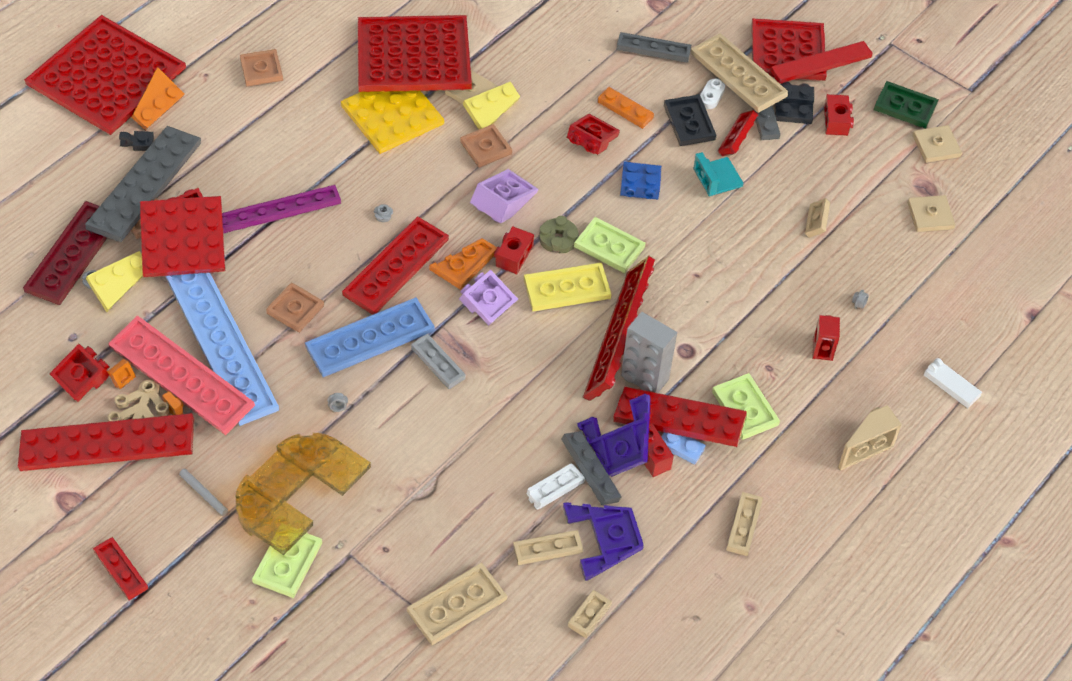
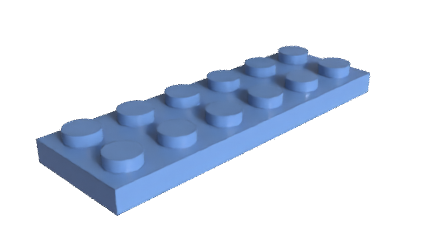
[305,297,435,378]

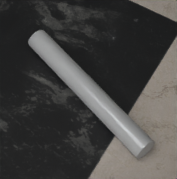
[179,469,228,516]

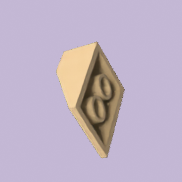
[838,405,902,470]

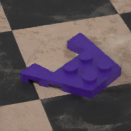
[577,394,650,477]
[563,502,644,581]

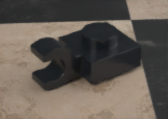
[119,131,154,151]

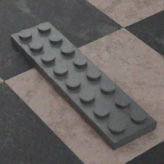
[85,126,201,242]

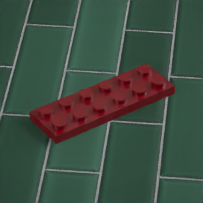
[23,201,108,305]

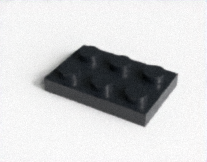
[664,94,717,146]

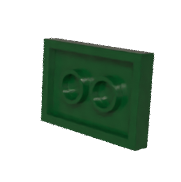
[873,81,939,129]

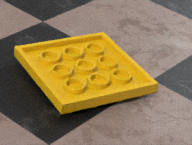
[341,90,444,154]

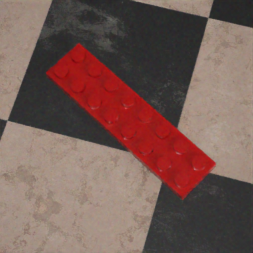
[583,256,655,401]
[18,413,194,471]

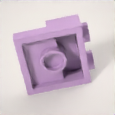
[459,270,518,326]

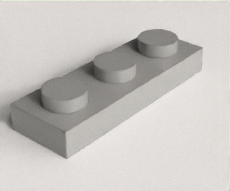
[411,334,465,389]

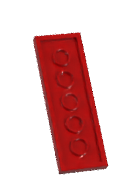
[342,216,449,315]
[613,386,747,447]

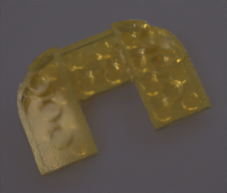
[235,432,371,555]

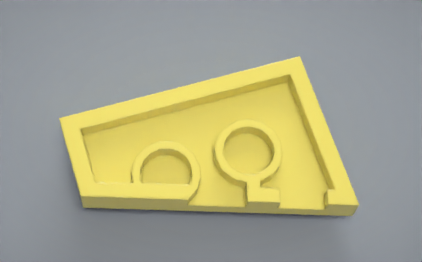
[463,82,520,130]
[86,251,143,312]

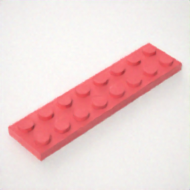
[108,315,255,435]

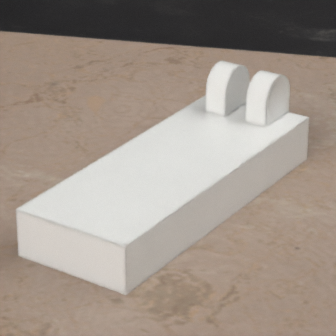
[924,358,982,408]
[526,463,585,510]

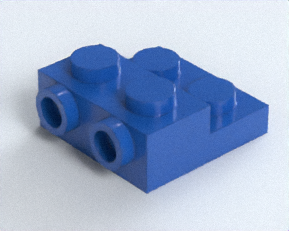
[620,162,662,200]

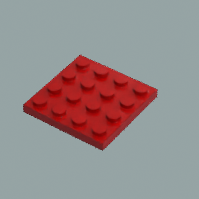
[751,18,827,81]
[140,196,226,277]

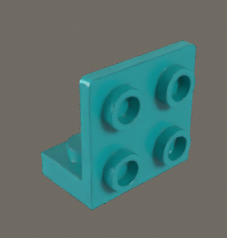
[693,152,744,197]

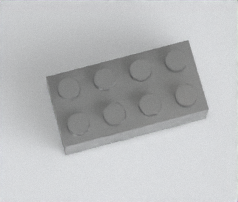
[621,312,677,393]

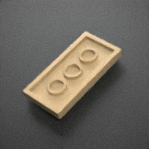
[407,563,507,645]

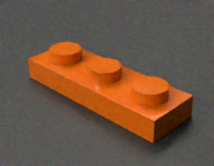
[598,87,654,129]

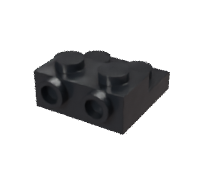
[775,82,814,124]

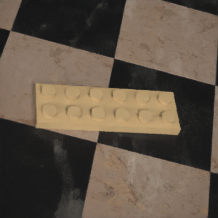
[691,33,788,113]

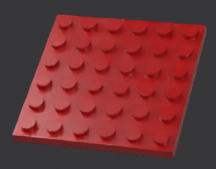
[24,15,186,135]
[358,15,472,92]

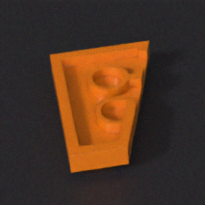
[132,67,185,131]
[429,238,497,290]

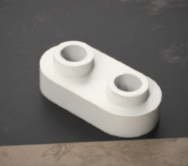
[700,79,725,109]

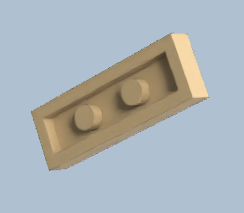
[726,492,763,556]
[513,530,583,565]

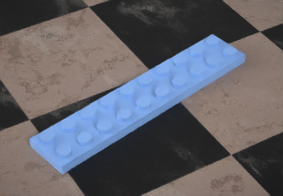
[165,273,279,426]

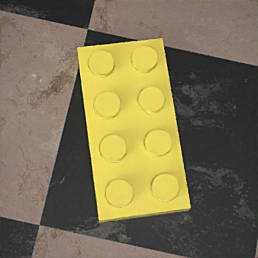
[524,263,611,311]

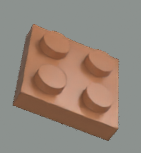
[240,49,283,87]
[460,124,512,168]
[266,282,324,333]

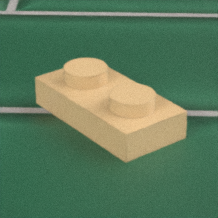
[805,198,830,238]
[568,590,612,639]

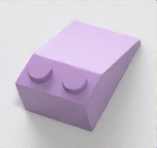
[470,169,538,223]

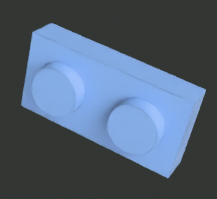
[662,432,706,464]

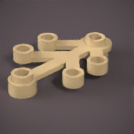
[108,379,169,421]

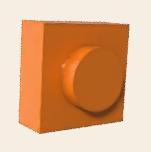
[107,359,136,389]
[162,391,184,415]

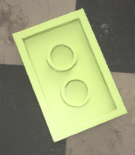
[574,217,646,273]
[712,373,780,440]
[252,524,322,598]

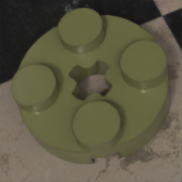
[539,216,579,253]

